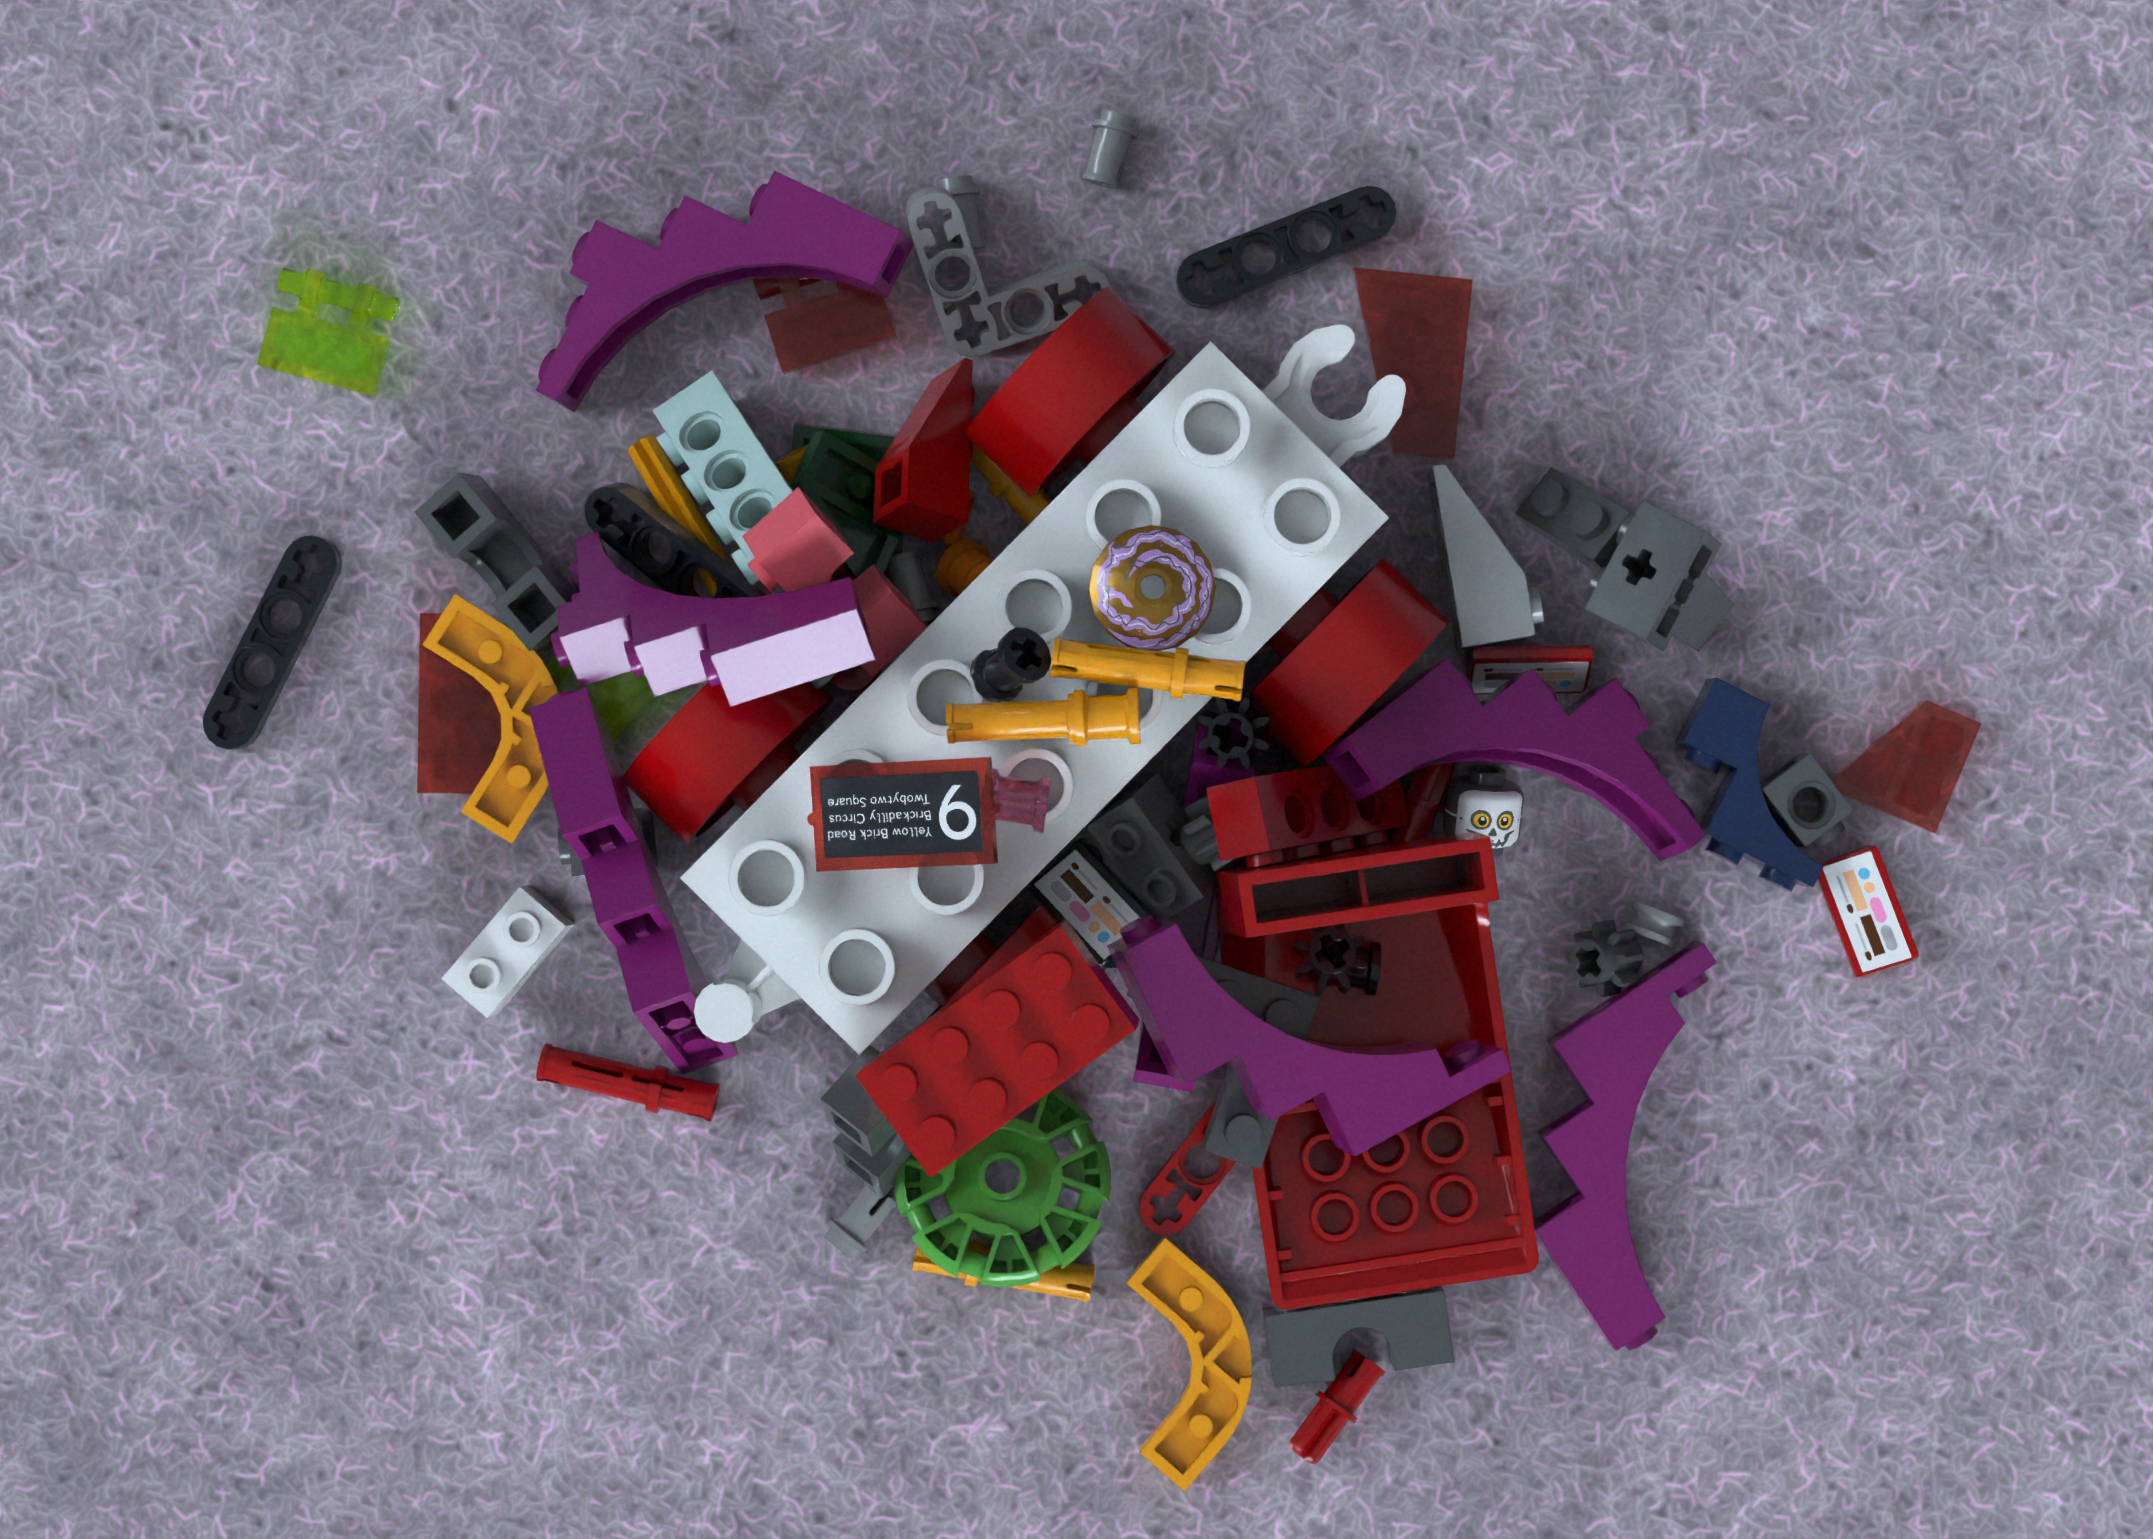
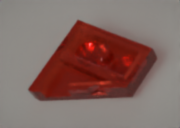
[1831,700,1982,833]

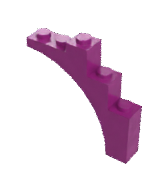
[535,171,914,412]
[551,532,875,707]
[1321,658,1706,862]

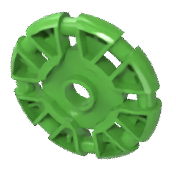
[894,1087,1111,1287]

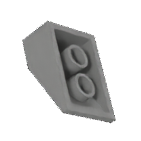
[1427,464,1544,651]

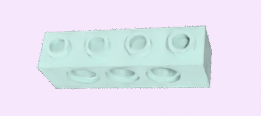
[652,371,793,594]

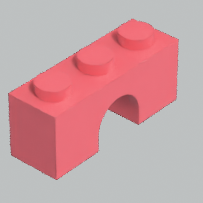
[742,487,927,677]

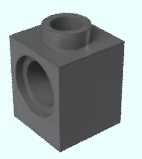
[1760,753,1854,849]

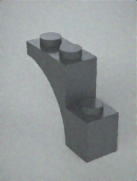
[1515,467,1735,652]

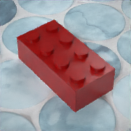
[855,918,1140,1178]

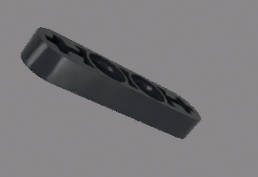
[1176,186,1396,309]
[585,482,766,599]
[203,535,342,750]

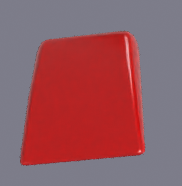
[1215,833,1539,1310]

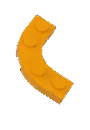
[422,594,559,844]
[1126,1235,1252,1492]

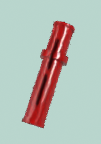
[536,1043,720,1122]

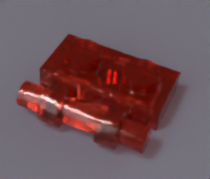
[753,277,897,375]

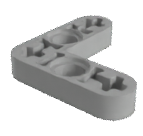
[905,186,1111,357]

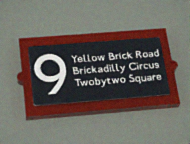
[807,757,1001,872]

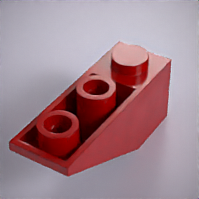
[873,358,975,543]

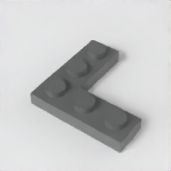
[1127,954,1320,1170]

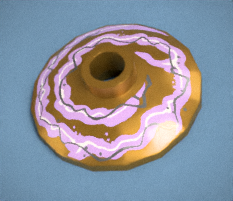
[1089,525,1216,651]

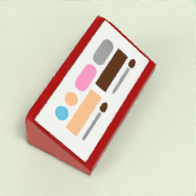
[1466,645,1593,695]
[1817,845,1919,977]

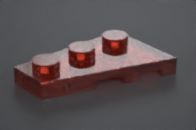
[1352,267,1473,460]
[417,613,501,794]

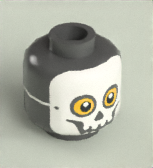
[1443,765,1524,857]

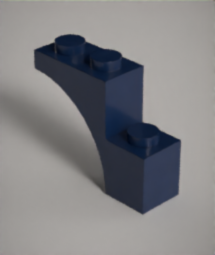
[1675,677,1824,892]

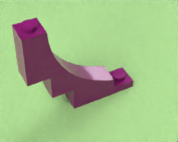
[529,688,738,1075]
[1107,915,1512,1156]
[1534,941,1717,1351]

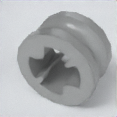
[1624,901,1685,949]

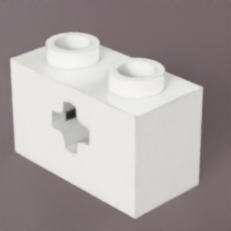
[441,885,575,1018]

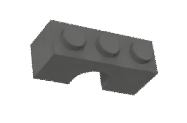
[415,473,577,651]
[821,1045,912,1198]
[1262,1286,1455,1388]

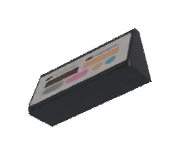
[1029,843,1157,968]

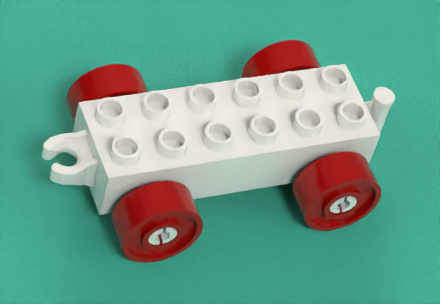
[622,286,1449,1055]

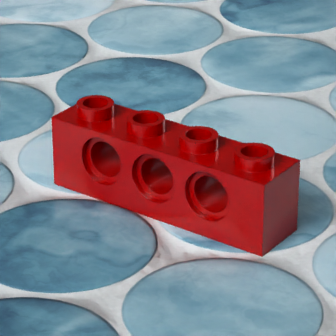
[1206,765,1410,869]

